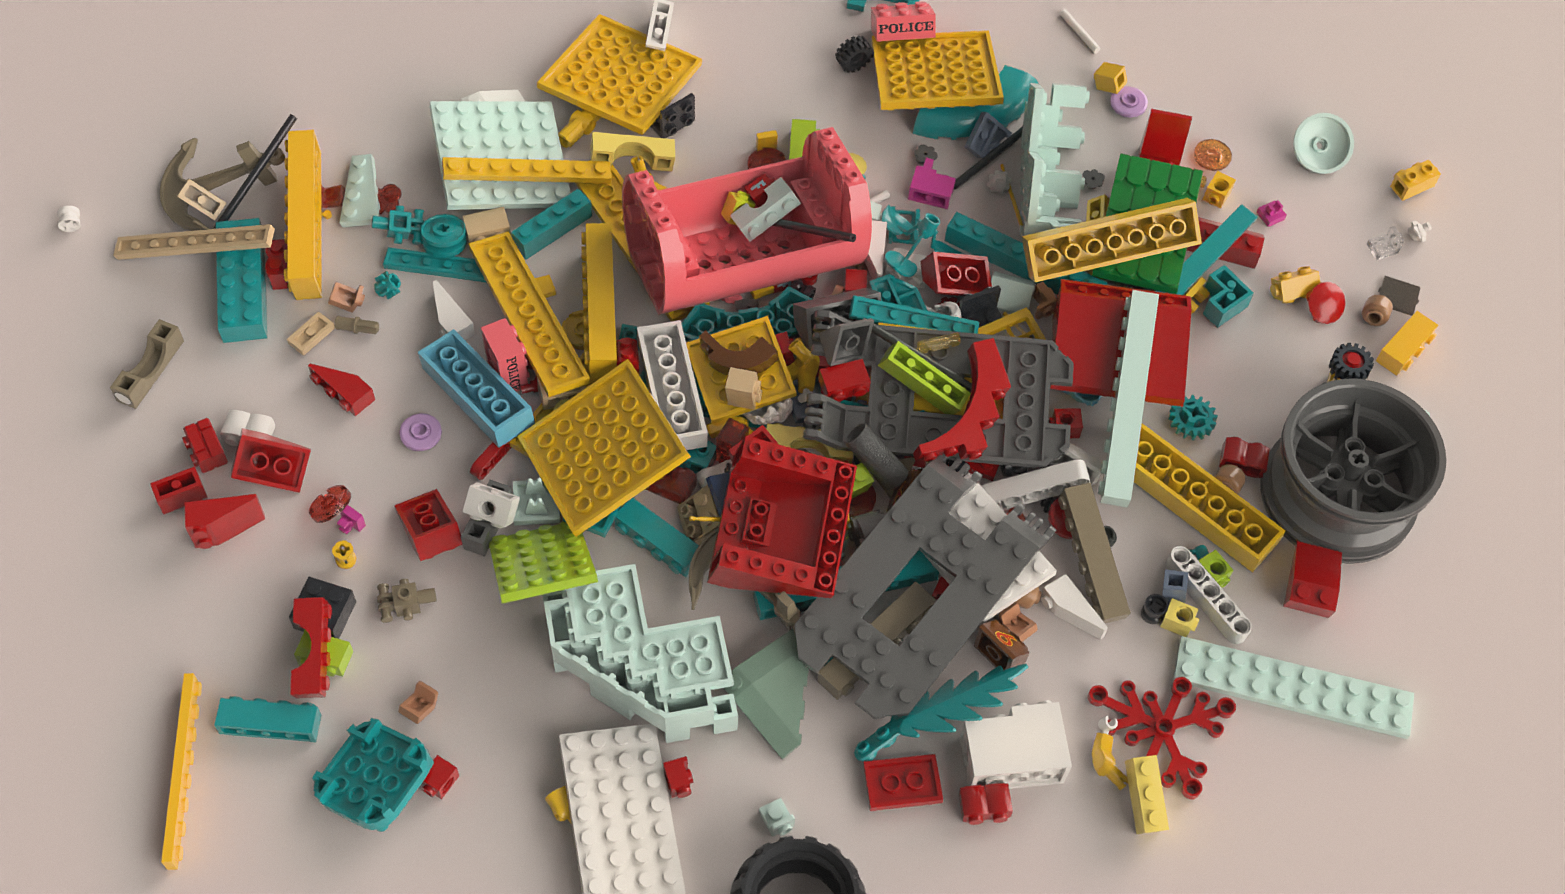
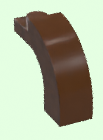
[699,330,779,375]

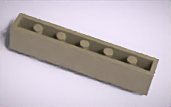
[1058,483,1131,623]
[817,582,936,700]

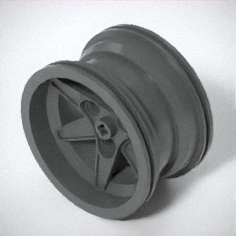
[1260,379,1446,564]

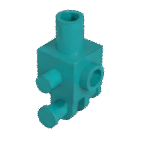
[371,205,424,245]

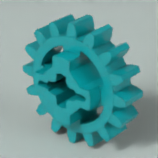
[1168,394,1218,441]

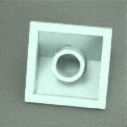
[991,271,1035,314]

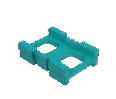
[888,206,920,244]

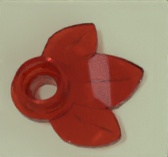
[377,184,402,215]

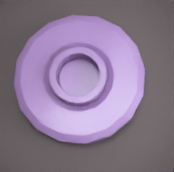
[1110,86,1148,118]
[399,413,442,451]

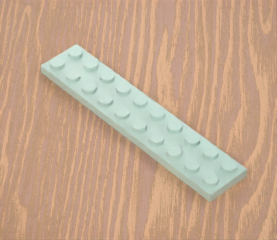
[1173,636,1414,739]

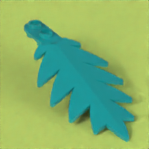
[854,664,1028,762]

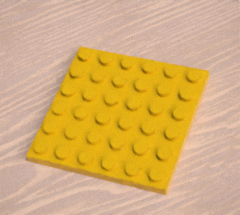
[537,14,702,135]
[872,30,1004,110]
[517,359,691,537]

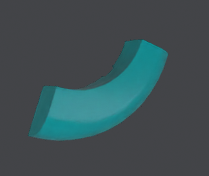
[913,65,1039,140]
[681,286,812,342]

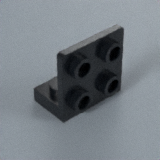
[650,93,695,139]
[959,285,1003,328]

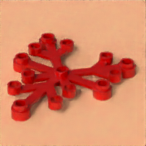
[1088,677,1236,800]

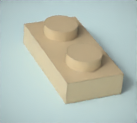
[287,312,335,356]

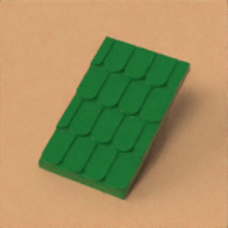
[1092,153,1203,294]

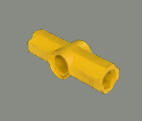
[558,109,601,149]

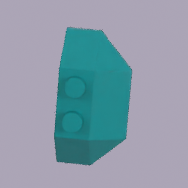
[869,274,928,311]

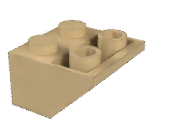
[677,484,720,545]

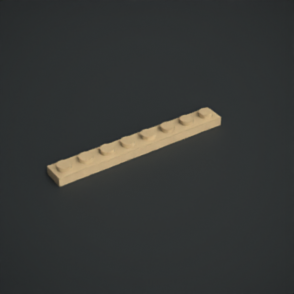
[113,224,275,260]

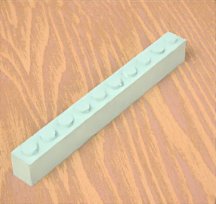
[1098,290,1159,507]

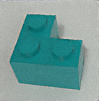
[1203,265,1254,328]

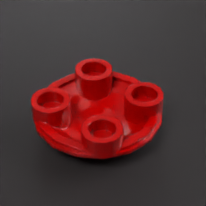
[1306,282,1346,324]

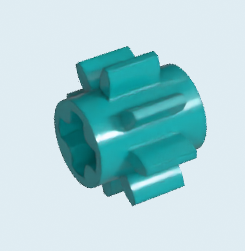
[374,271,401,300]

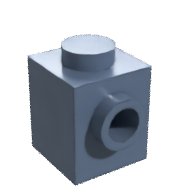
[1162,569,1189,605]

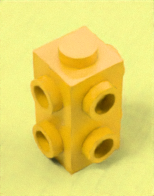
[1390,159,1441,201]
[1270,266,1320,303]

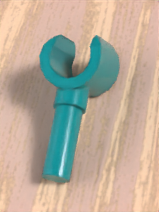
[1188,545,1209,560]

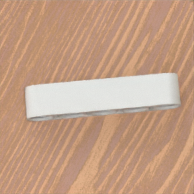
[982,459,1090,510]
[1166,546,1252,644]

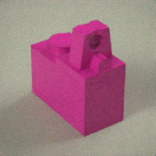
[908,158,956,210]

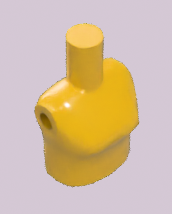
[545,785,572,825]

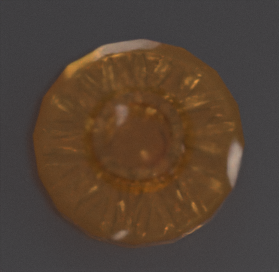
[1194,139,1232,171]

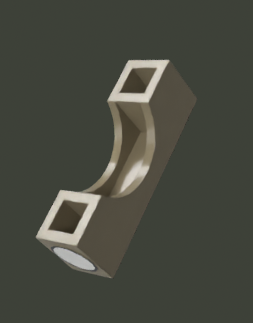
[110,319,184,409]

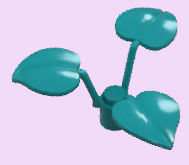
[881,205,966,277]

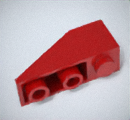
[308,363,375,416]

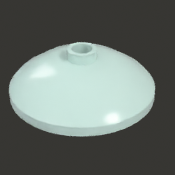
[1293,113,1354,174]

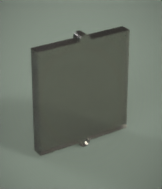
[1378,276,1421,316]

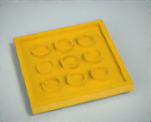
[686,316,797,424]

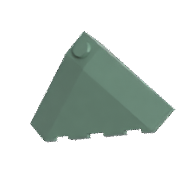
[723,629,809,760]

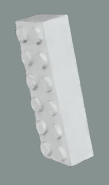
[637,320,707,450]

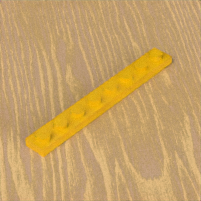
[442,157,612,183]
[161,673,202,870]

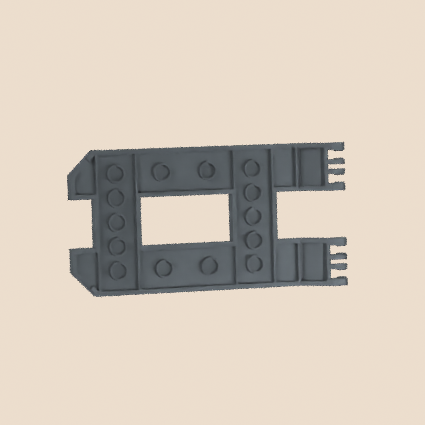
[803,310,1074,468]
[794,454,1057,719]

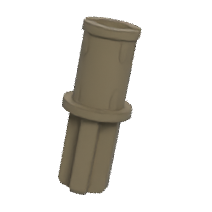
[335,316,379,334]

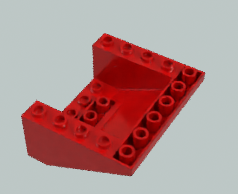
[1050,279,1192,407]
[707,436,857,598]

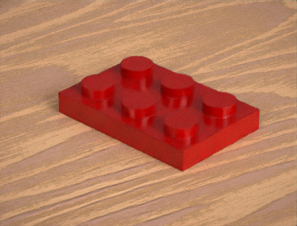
[863,754,944,811]

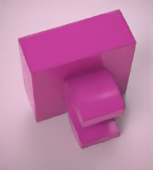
[1256,200,1287,227]
[337,503,366,535]

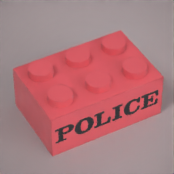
[871,1,936,41]
[481,318,530,392]

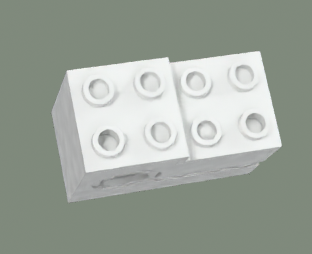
[959,700,1072,789]

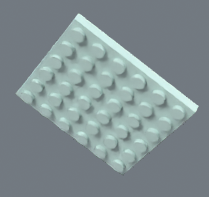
[429,101,570,210]

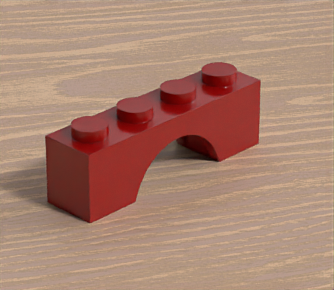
[290,597,332,698]

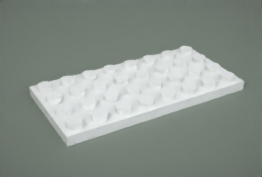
[558,724,686,894]

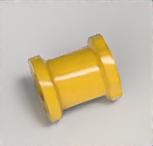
[332,540,357,569]

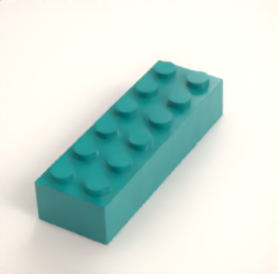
[216,218,268,343]

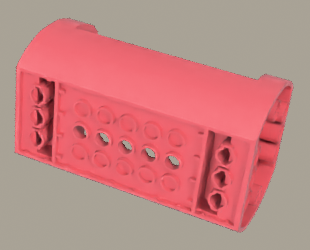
[622,127,872,315]

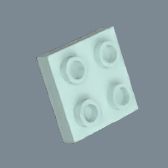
[513,478,560,526]

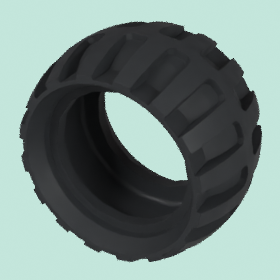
[730,836,866,894]

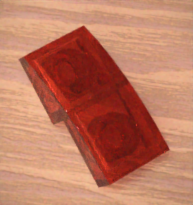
[321,184,346,208]

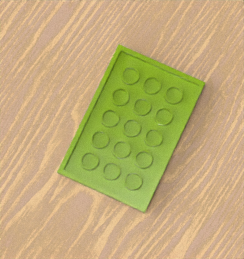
[489,521,598,604]

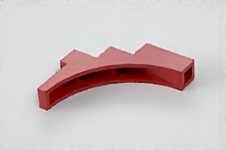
[913,338,1011,462]

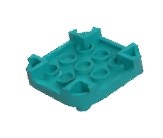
[312,718,434,832]

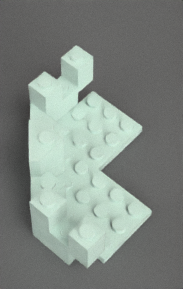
[1019,83,1090,239]
[543,564,738,743]

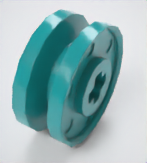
[421,214,467,258]

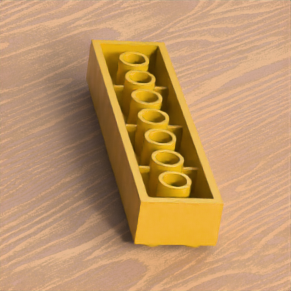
[284,129,322,300]
[1022,198,1202,282]
[581,223,617,386]
[1134,423,1286,573]

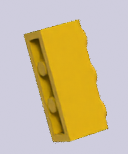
[1376,311,1438,376]

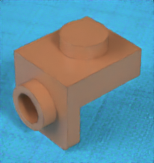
[328,282,365,313]
[1033,282,1057,320]
[998,602,1038,642]
[398,681,438,724]

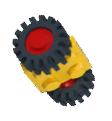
[1322,343,1374,384]

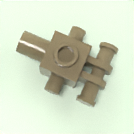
[377,579,437,623]

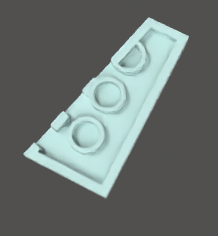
[339,154,380,227]

